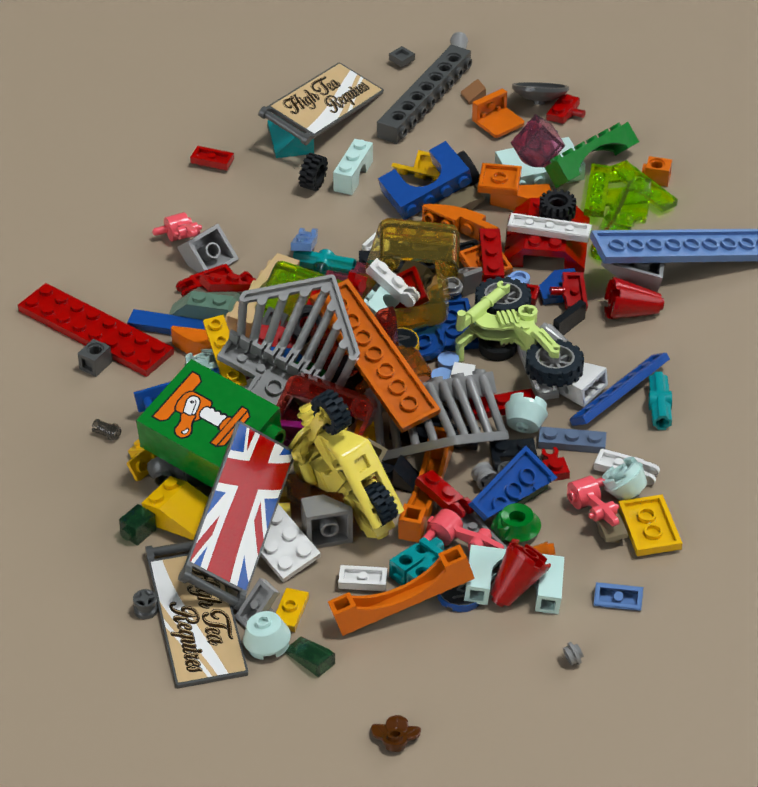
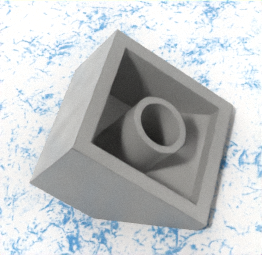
[177,224,239,273]
[301,494,353,549]

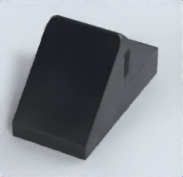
[372,455,419,493]

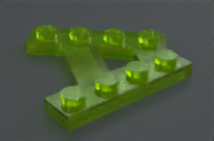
[584,160,678,218]

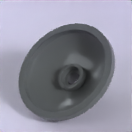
[512,82,569,105]

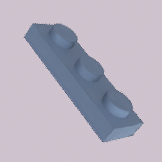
[538,427,607,453]

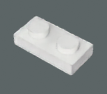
[338,565,387,591]

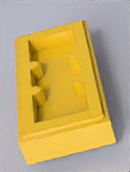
[276,588,309,632]

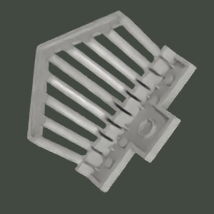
[217,274,360,417]
[360,369,509,461]

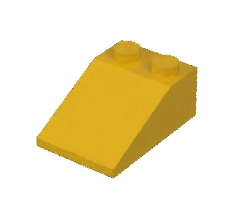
[141,476,208,540]

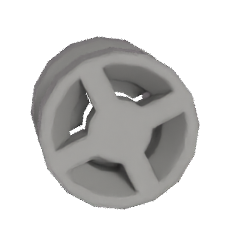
[471,462,497,490]

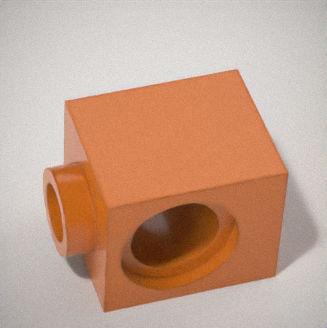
[642,156,672,187]

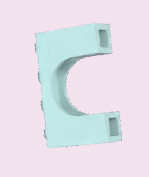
[495,137,586,187]
[464,545,564,614]

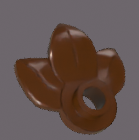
[371,715,421,752]

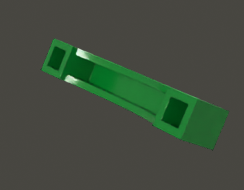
[544,122,639,188]

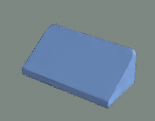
[594,582,644,611]

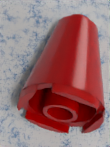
[604,277,664,319]
[490,539,551,607]

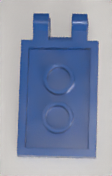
[426,290,479,352]

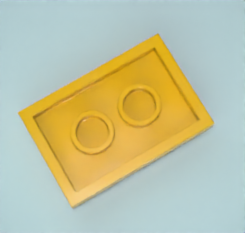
[618,494,683,556]

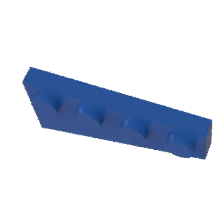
[468,446,558,521]

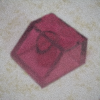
[511,114,565,167]

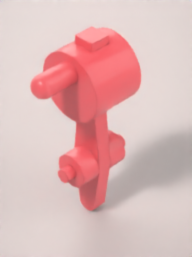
[152,212,202,242]
[567,475,619,526]
[422,509,504,551]

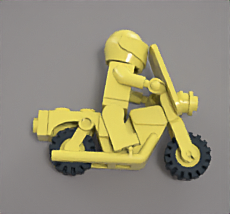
[288,389,404,540]

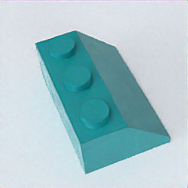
[268,117,314,158]

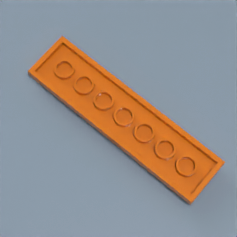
[310,279,441,433]

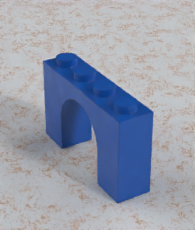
[378,141,472,220]

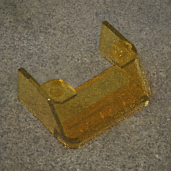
[366,218,460,287]
[357,260,450,331]

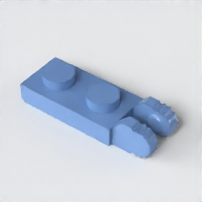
[291,228,318,252]

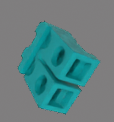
[389,537,444,585]

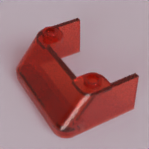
[276,373,377,438]

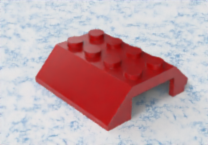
[504,198,590,272]

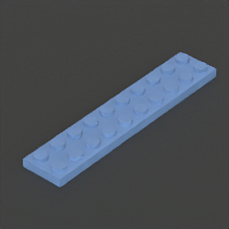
[590,229,758,264]

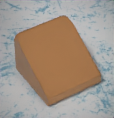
[461,79,486,104]

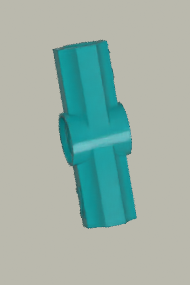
[293,249,356,276]
[648,372,672,430]

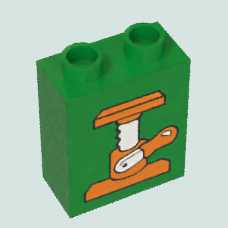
[136,359,286,487]

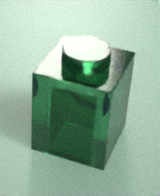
[119,504,156,546]

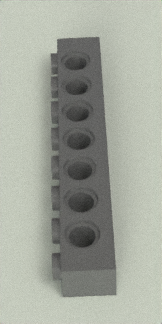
[377,44,472,144]

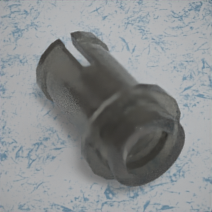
[92,419,121,441]

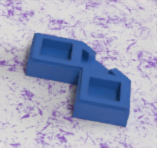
[539,268,576,305]

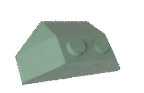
[169,287,240,320]

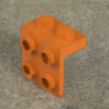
[472,88,524,138]

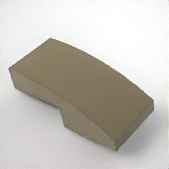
[439,186,485,210]
[590,508,628,543]

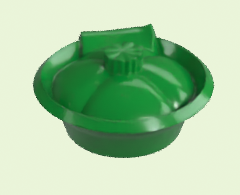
[491,503,541,542]

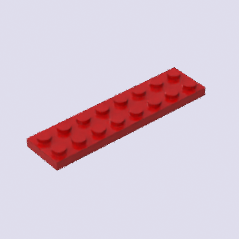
[18,283,174,377]

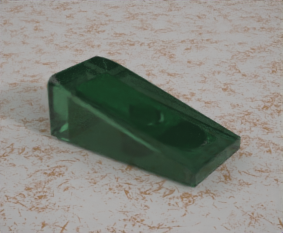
[285,636,335,677]

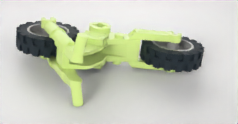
[455,277,584,387]

